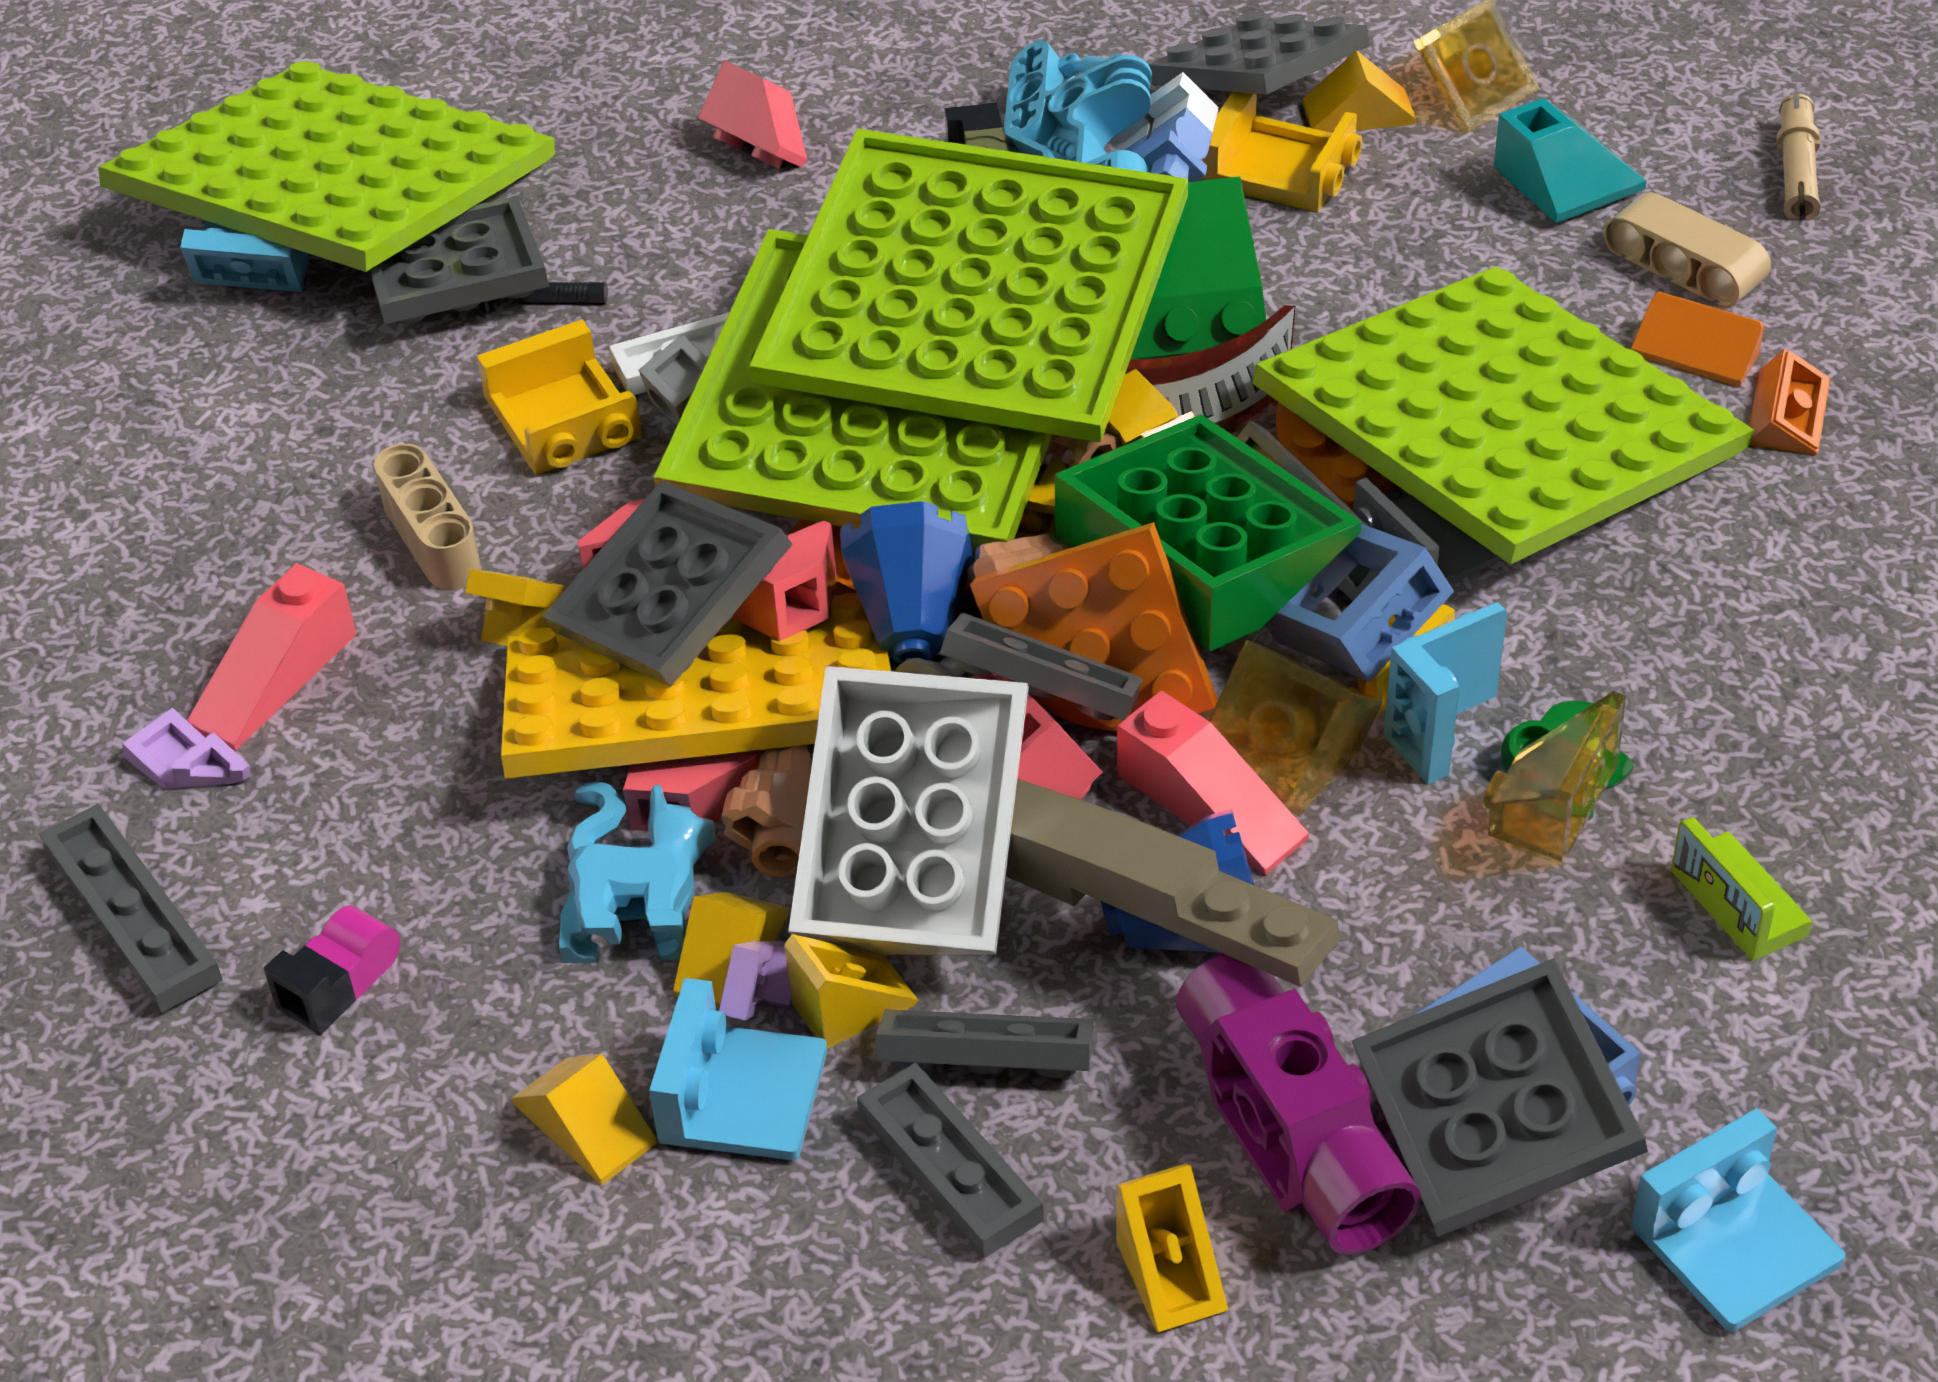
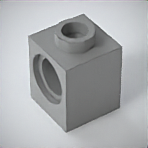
[638,334,708,427]

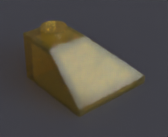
[1414,0,1540,133]
[1208,640,1383,814]
[1482,691,1626,866]

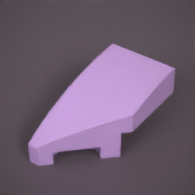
[122,708,251,789]
[719,941,791,1020]

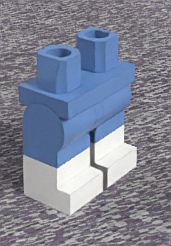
[1110,72,1219,182]

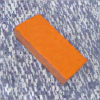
[1631,292,1764,388]
[1749,348,1830,456]

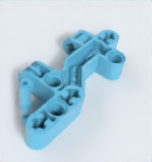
[1004,40,1152,172]

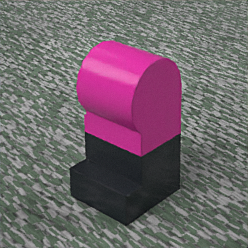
[263,905,400,1036]

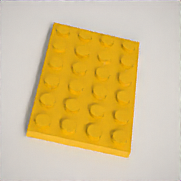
[501,593,891,779]

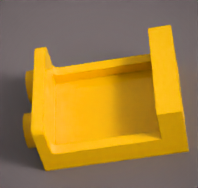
[1198,92,1362,213]
[477,319,642,476]

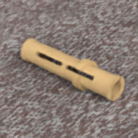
[1777,94,1821,220]

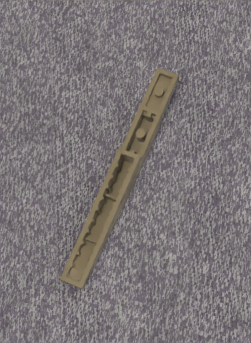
[807,744,1341,987]

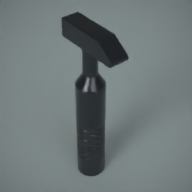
[479,282,608,314]

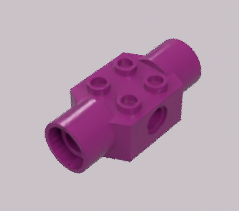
[1176,953,1422,1255]

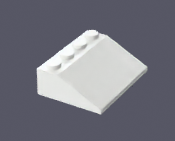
[788,666,1029,955]

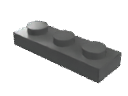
[940,613,1144,720]
[876,1009,1094,1078]
[857,1062,1044,1258]

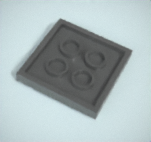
[1149,12,1370,95]
[369,196,549,324]
[542,480,793,687]
[1351,958,1648,1237]

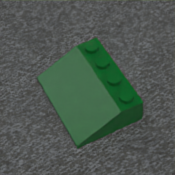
[1130,176,1268,362]
[1055,414,1362,652]

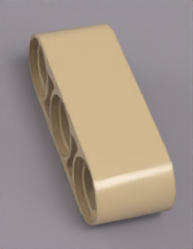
[1604,192,1771,308]
[373,444,481,590]

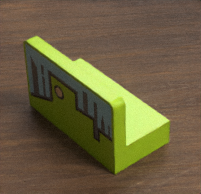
[1670,817,1812,961]

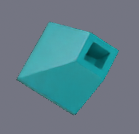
[1494,98,1647,223]

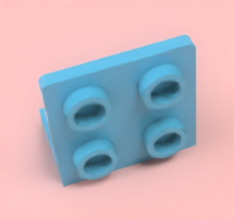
[180,220,310,292]
[1383,602,1507,785]
[649,978,828,1160]
[1631,1108,1845,1332]

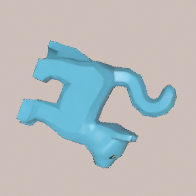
[559,781,716,963]

